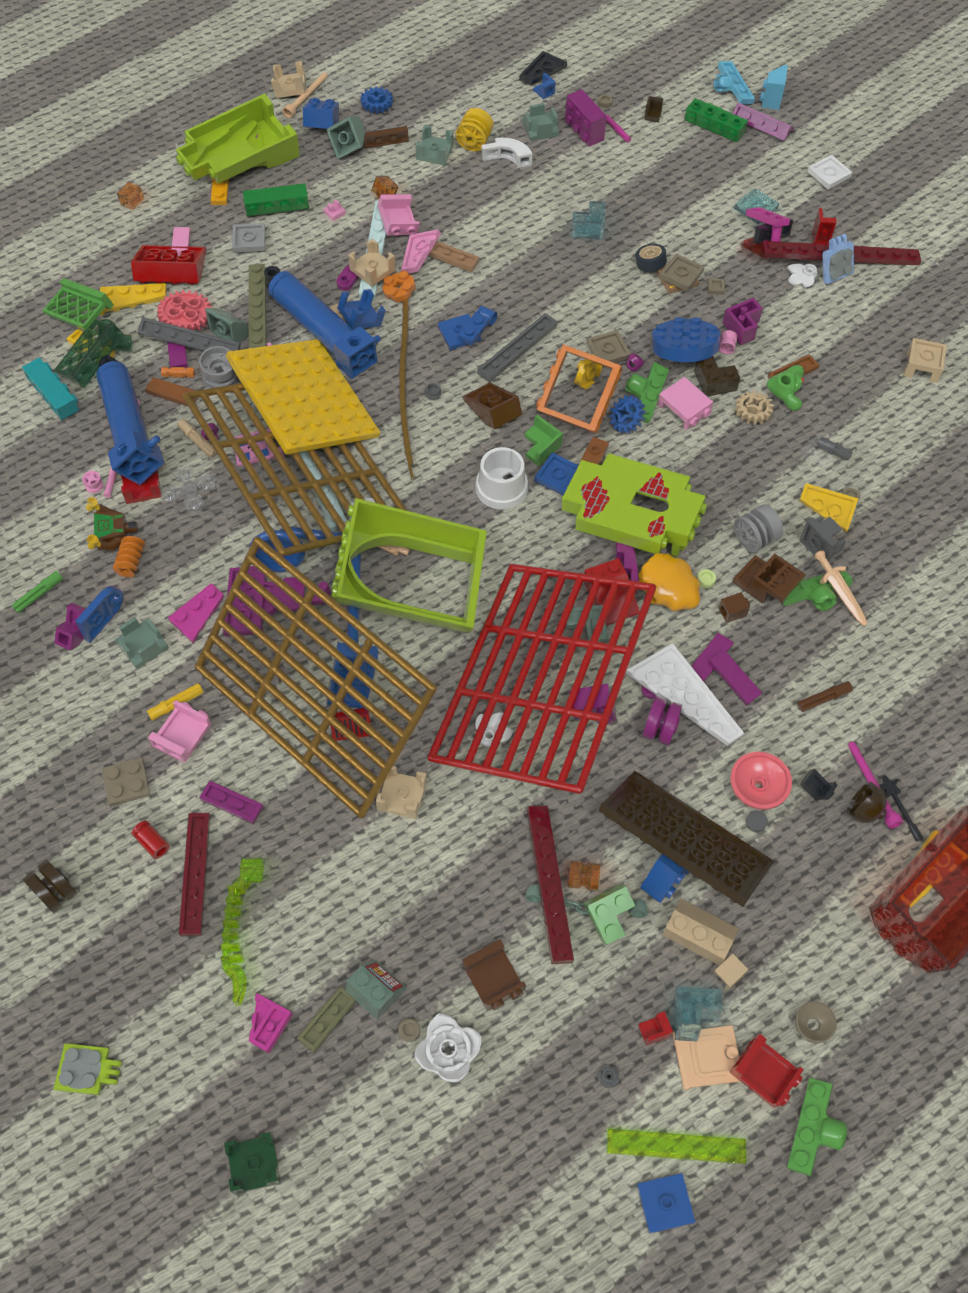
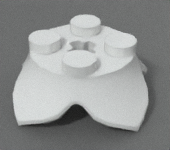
[415,1013,481,1082]

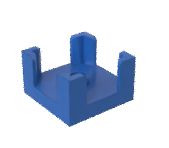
[337,289,386,329]

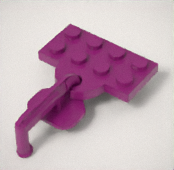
[223,566,333,636]

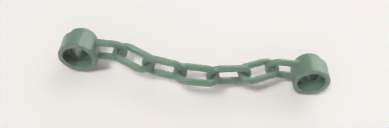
[525,885,648,918]

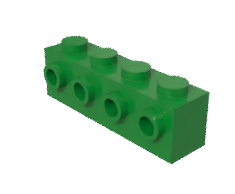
[684,98,748,142]
[243,183,309,216]

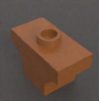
[580,437,609,466]

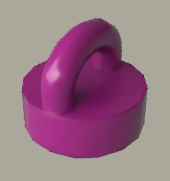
[626,352,645,371]
[201,423,219,440]

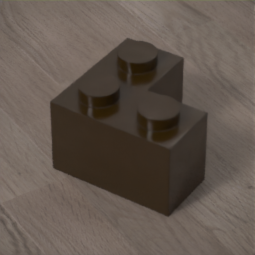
[694,356,740,397]

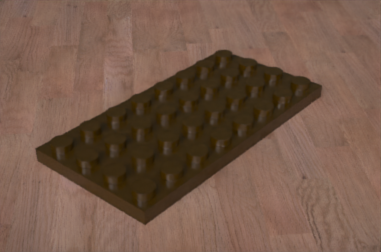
[598,771,774,907]

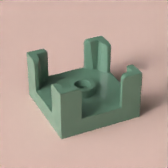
[415,125,454,165]

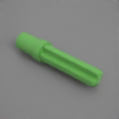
[12,571,63,613]

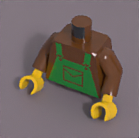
[86,497,138,552]

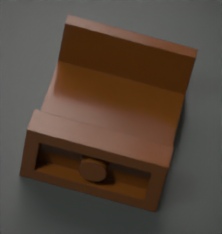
[462,939,526,1011]

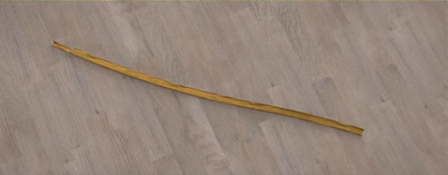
[399,299,415,481]

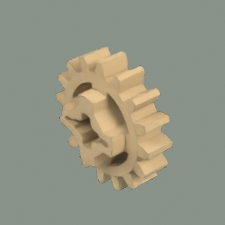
[735,390,774,425]

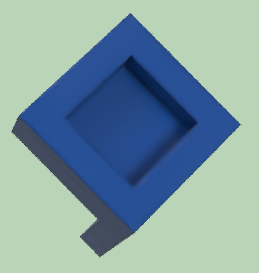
[533,73,556,100]

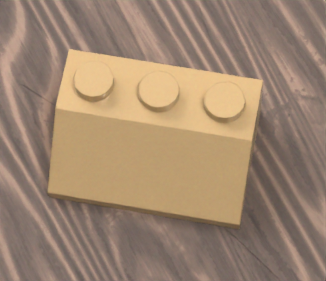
[663,899,739,966]

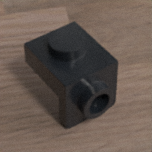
[800,769,838,801]

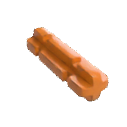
[161,367,195,378]

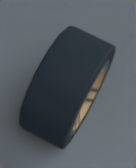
[635,244,667,272]

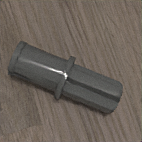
[817,437,852,460]

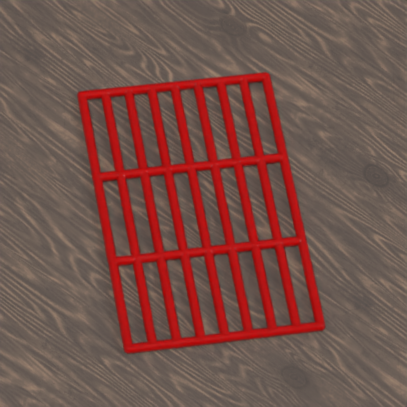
[427,564,657,794]

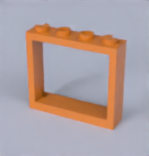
[536,344,623,434]

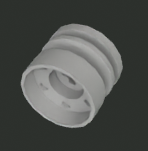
[199,346,239,389]
[734,504,783,553]

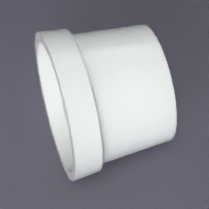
[475,447,528,509]

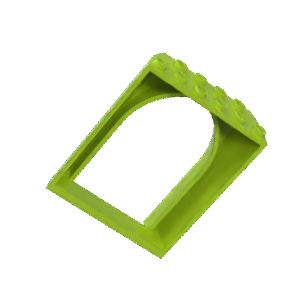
[331,498,487,633]

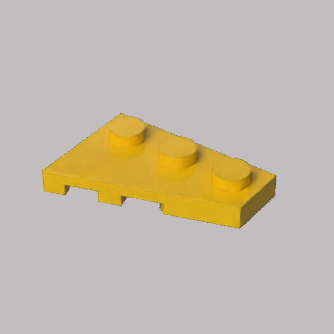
[799,483,858,533]

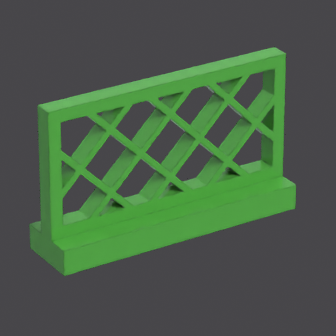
[42,278,114,330]

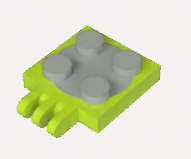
[53,1043,122,1096]

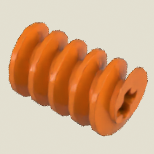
[113,536,145,577]

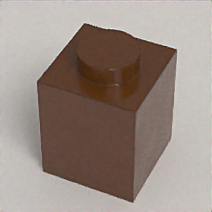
[718,592,750,623]

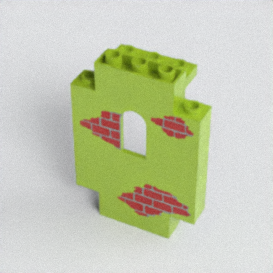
[562,453,707,557]

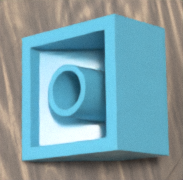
[760,65,788,110]

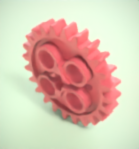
[157,290,212,331]

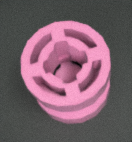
[719,330,738,354]

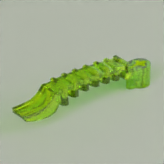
[221,858,264,1006]

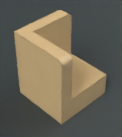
[715,954,748,992]

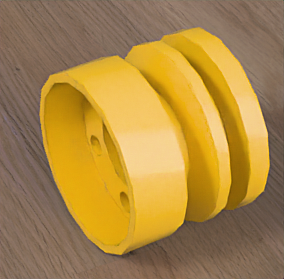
[455,108,494,152]

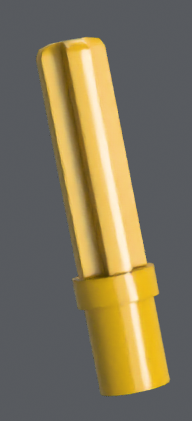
[146,683,203,721]

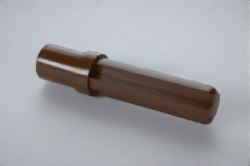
[797,681,853,712]

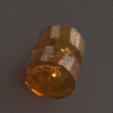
[568,860,600,891]

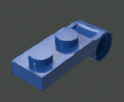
[458,305,497,345]

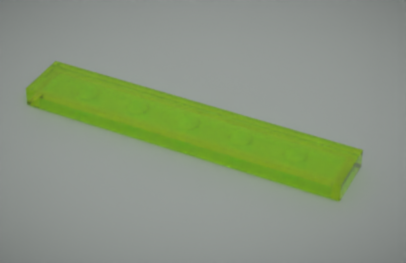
[607,1129,746,1165]

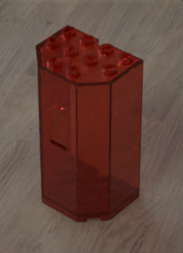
[869,805,968,973]

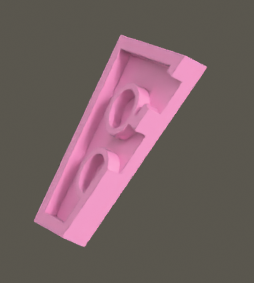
[401,229,441,274]

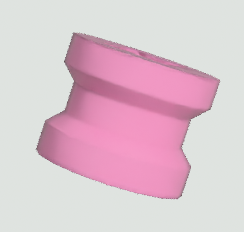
[82,471,103,493]

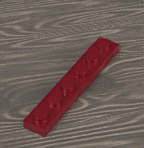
[179,813,211,937]

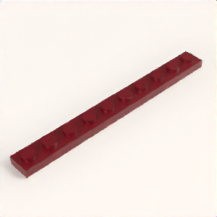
[762,241,921,265]

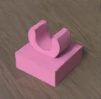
[323,199,346,221]

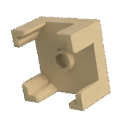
[271,61,306,98]
[348,239,396,287]
[904,338,947,383]
[376,766,427,819]

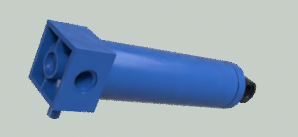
[264,266,381,379]
[96,355,164,485]

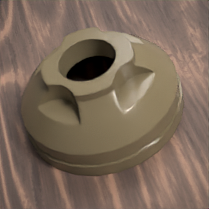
[795,1001,837,1043]

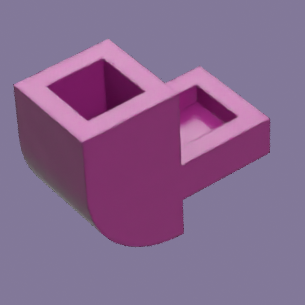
[54,603,86,651]

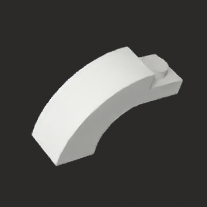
[481,138,533,168]

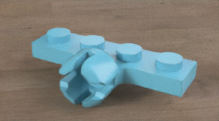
[713,61,755,105]

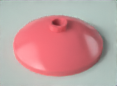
[730,752,792,810]

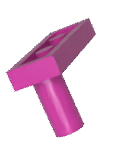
[746,207,790,242]

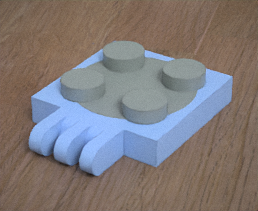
[823,234,854,284]

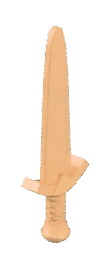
[814,551,867,626]

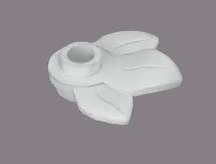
[787,264,818,288]
[476,712,513,747]

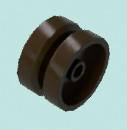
[22,859,77,914]

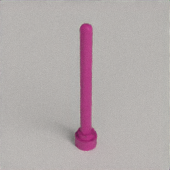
[848,741,904,829]

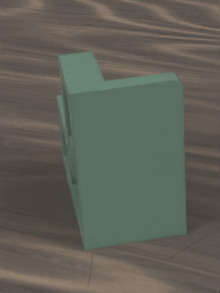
[566,605,608,643]

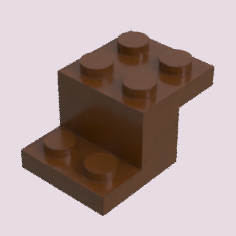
[732,553,806,603]

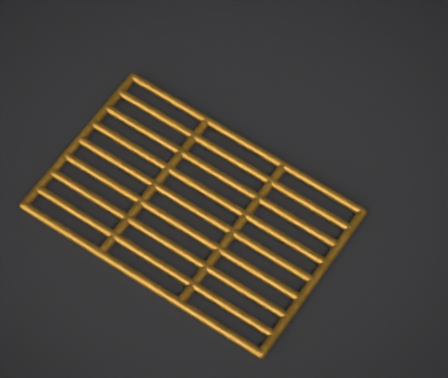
[182,383,407,556]
[195,537,437,818]

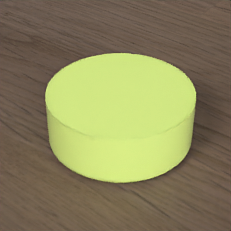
[697,569,716,588]

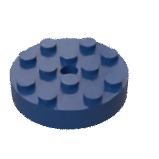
[652,317,721,362]

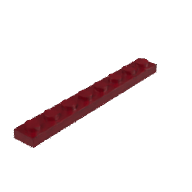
[527,806,574,965]

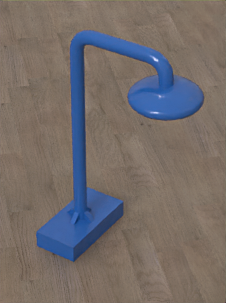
[249,527,378,708]

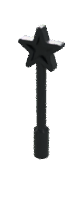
[879,776,924,842]

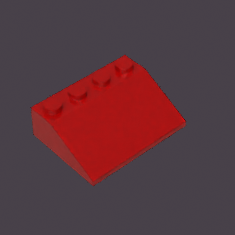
[131,245,206,285]

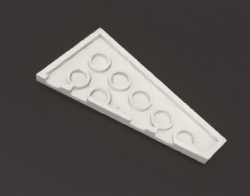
[626,643,744,746]

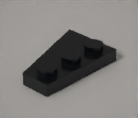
[519,51,567,85]

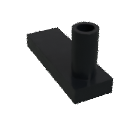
[753,219,793,244]

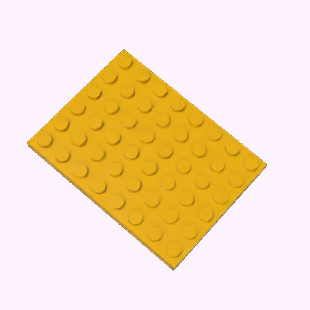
[226,339,380,454]

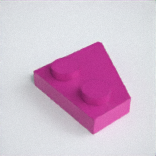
[249,993,293,1054]

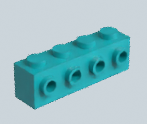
[22,357,79,420]

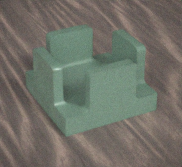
[522,103,559,141]
[114,617,169,669]

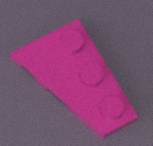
[168,583,224,644]

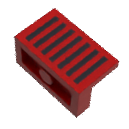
[812,208,837,244]
[330,708,371,741]

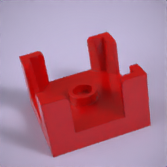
[120,469,162,504]

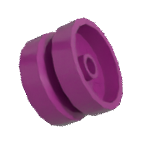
[642,696,683,746]

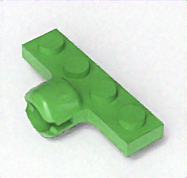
[625,362,669,423]
[783,571,853,611]
[787,1078,847,1177]

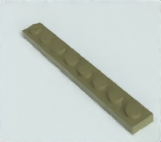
[249,263,267,348]

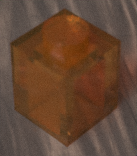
[371,176,399,198]
[117,182,144,210]

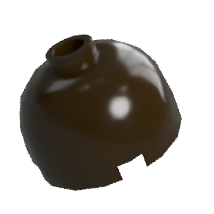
[846,781,887,823]

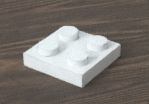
[807,155,852,190]

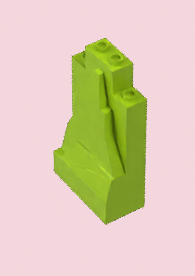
[176,94,300,184]

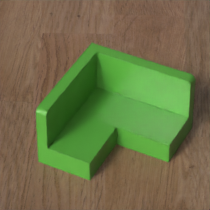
[524,415,563,466]

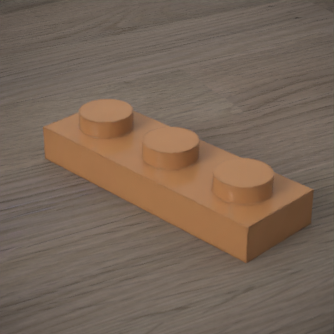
[429,241,479,272]

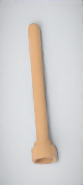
[282,72,328,119]

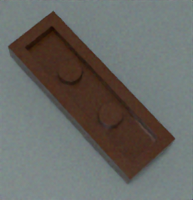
[363,126,409,149]

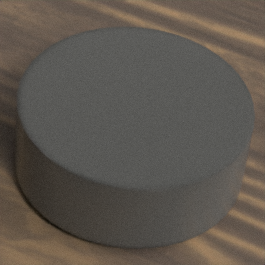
[746,811,768,833]

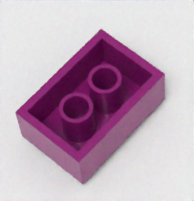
[564,89,607,147]

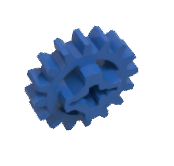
[360,86,393,114]
[609,395,646,434]

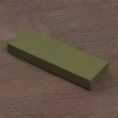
[297,986,357,1053]

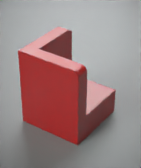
[638,1011,673,1046]

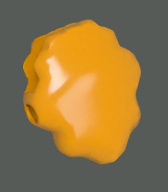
[638,553,700,611]

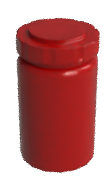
[131,820,170,859]

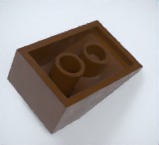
[462,382,522,429]

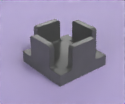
[799,516,846,561]

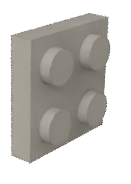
[232,223,265,253]

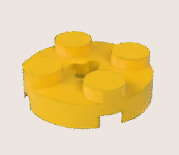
[574,354,603,389]

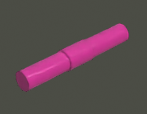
[606,115,631,143]

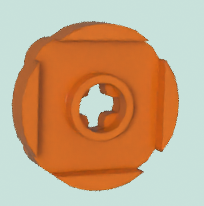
[383,271,416,302]

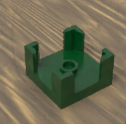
[224,1132,281,1195]

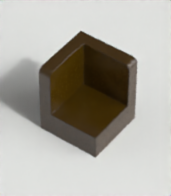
[644,96,664,123]

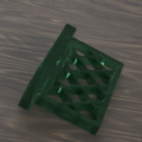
[53,319,124,388]

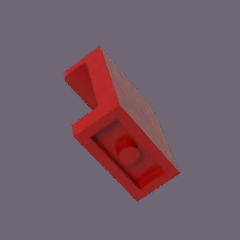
[729,1034,804,1108]

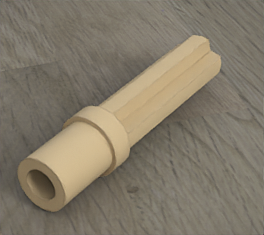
[177,419,217,458]

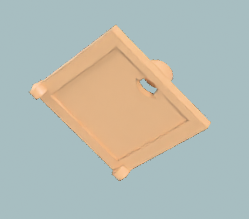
[673,1025,740,1090]

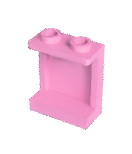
[377,194,420,236]
[658,377,713,429]
[148,700,211,763]

